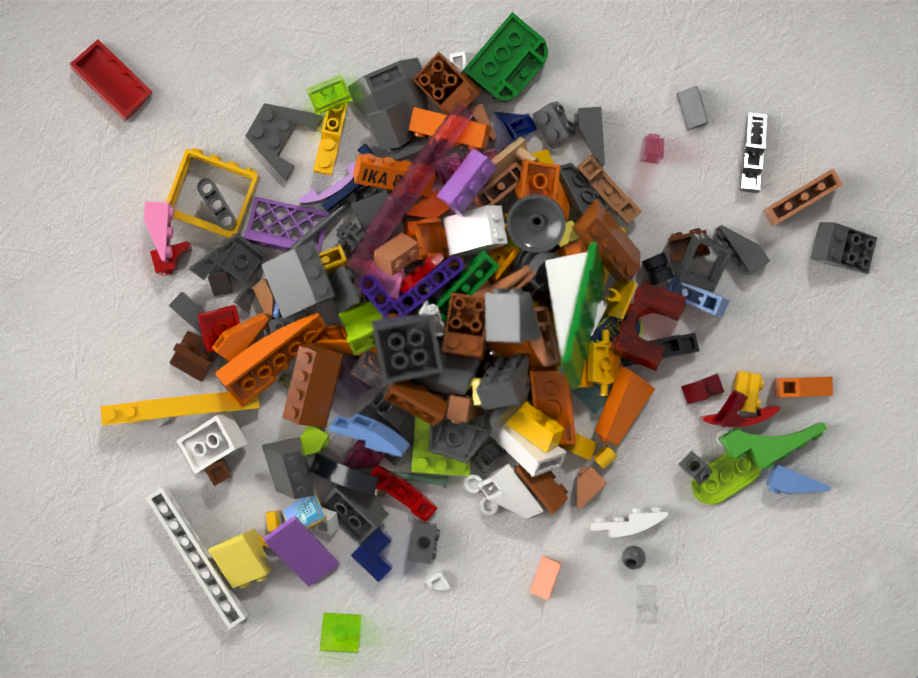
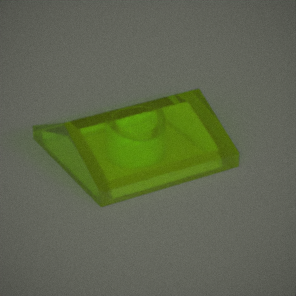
[306,74,352,115]
[320,613,362,653]

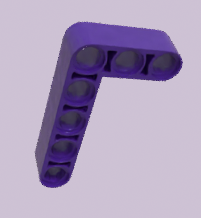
[359,256,463,318]

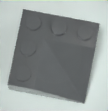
[371,314,443,384]

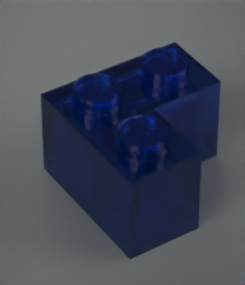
[351,526,393,582]

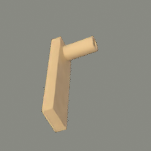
[483,137,539,188]

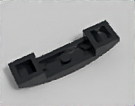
[310,453,380,496]

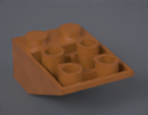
[412,52,483,118]
[442,293,486,360]

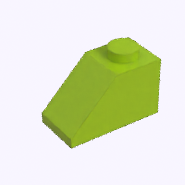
[301,426,331,455]

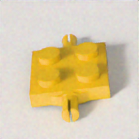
[587,330,621,396]

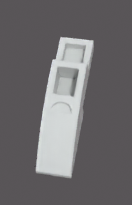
[589,507,668,538]

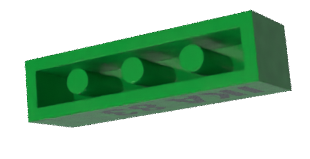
[430,249,500,323]

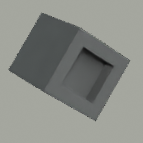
[679,451,713,485]

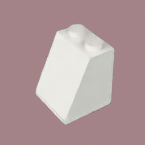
[444,206,508,256]

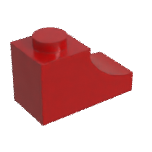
[150,241,192,277]

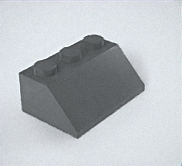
[262,437,314,499]
[320,484,389,544]

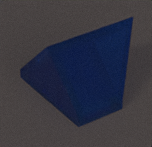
[493,111,537,143]

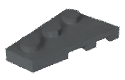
[559,163,611,218]

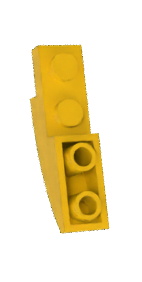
[313,97,349,176]

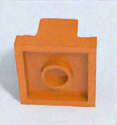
[405,218,448,261]

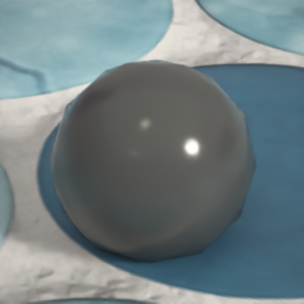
[622,546,646,570]

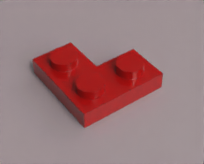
[399,252,444,294]

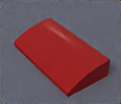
[70,39,153,122]

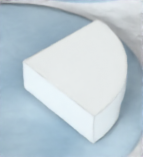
[425,571,451,591]

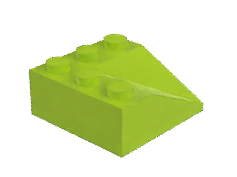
[412,415,473,476]

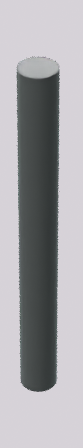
[290,200,351,250]

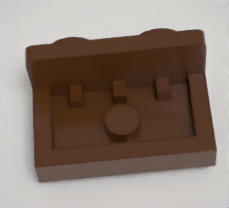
[667,228,710,263]

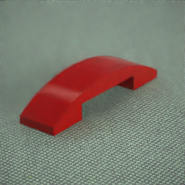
[700,406,780,427]
[370,465,438,522]

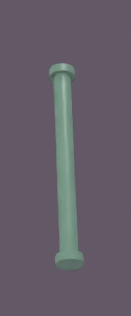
[356,464,448,488]

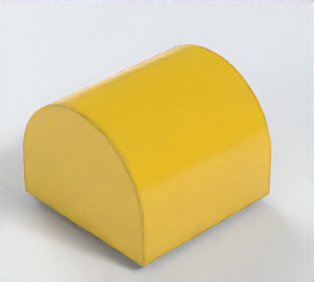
[593,445,618,470]

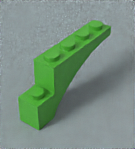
[718,422,827,470]

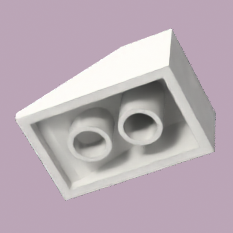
[177,412,248,474]

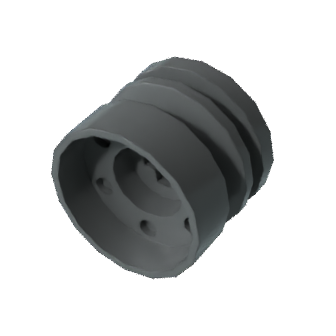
[513,249,561,292]

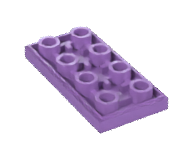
[263,515,340,587]

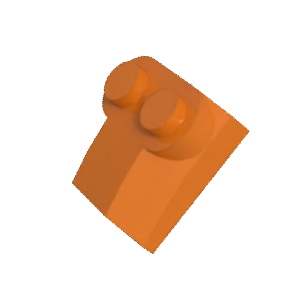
[515,159,560,201]

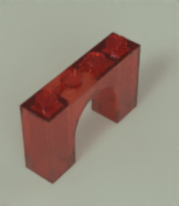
[611,281,687,371]

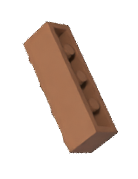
[762,169,843,226]

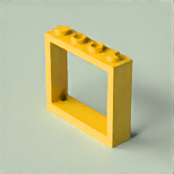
[166,148,261,238]

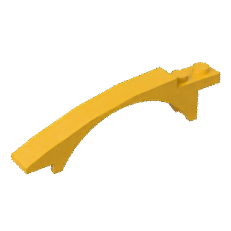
[100,392,260,426]

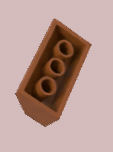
[572,199,640,282]
[282,342,344,428]

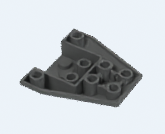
[348,57,430,138]

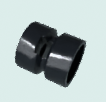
[642,252,675,286]

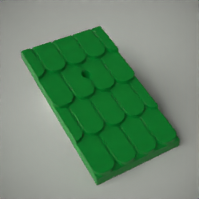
[545,241,605,390]

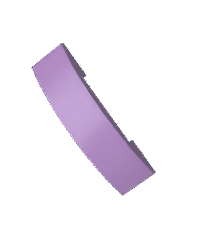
[298,160,357,205]

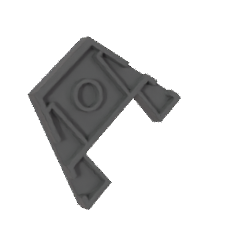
[245,103,323,181]
[188,233,267,313]
[430,392,494,464]

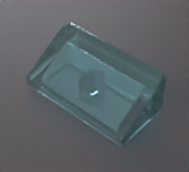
[571,386,607,414]

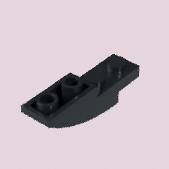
[620,333,700,367]

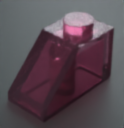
[639,134,664,164]

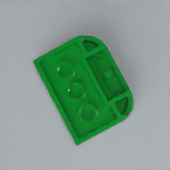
[463,12,548,103]

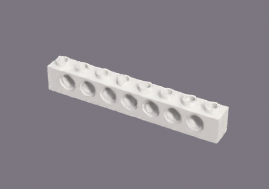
[146,486,248,629]

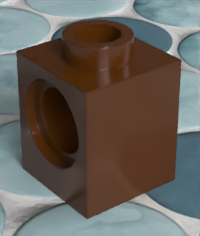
[205,459,233,486]

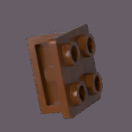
[169,331,219,382]

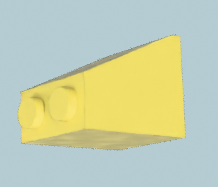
[208,528,272,589]

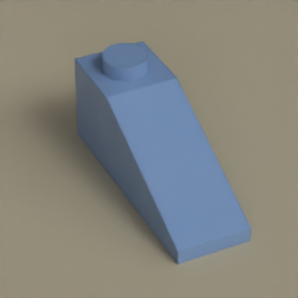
[665,277,730,318]
[765,464,832,495]

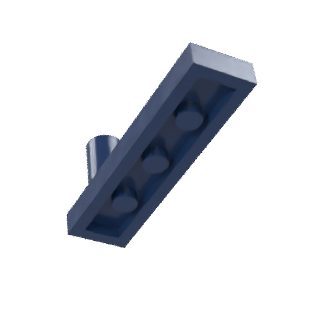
[322,143,376,212]

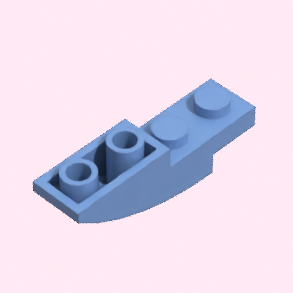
[330,414,409,457]

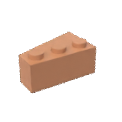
[446,389,486,424]

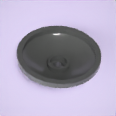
[507,194,566,253]

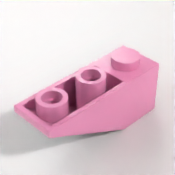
[144,201,175,262]

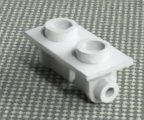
[419,300,446,338]

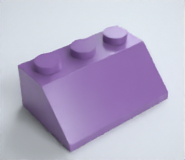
[437,149,498,217]

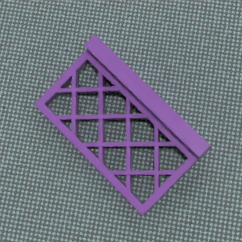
[244,196,330,253]

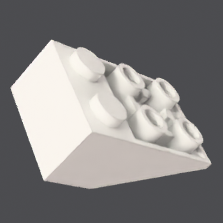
[478,464,543,519]

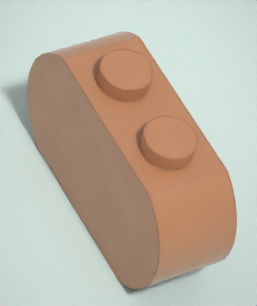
[474,162,522,207]

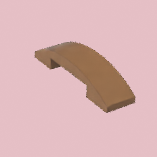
[577,155,642,225]

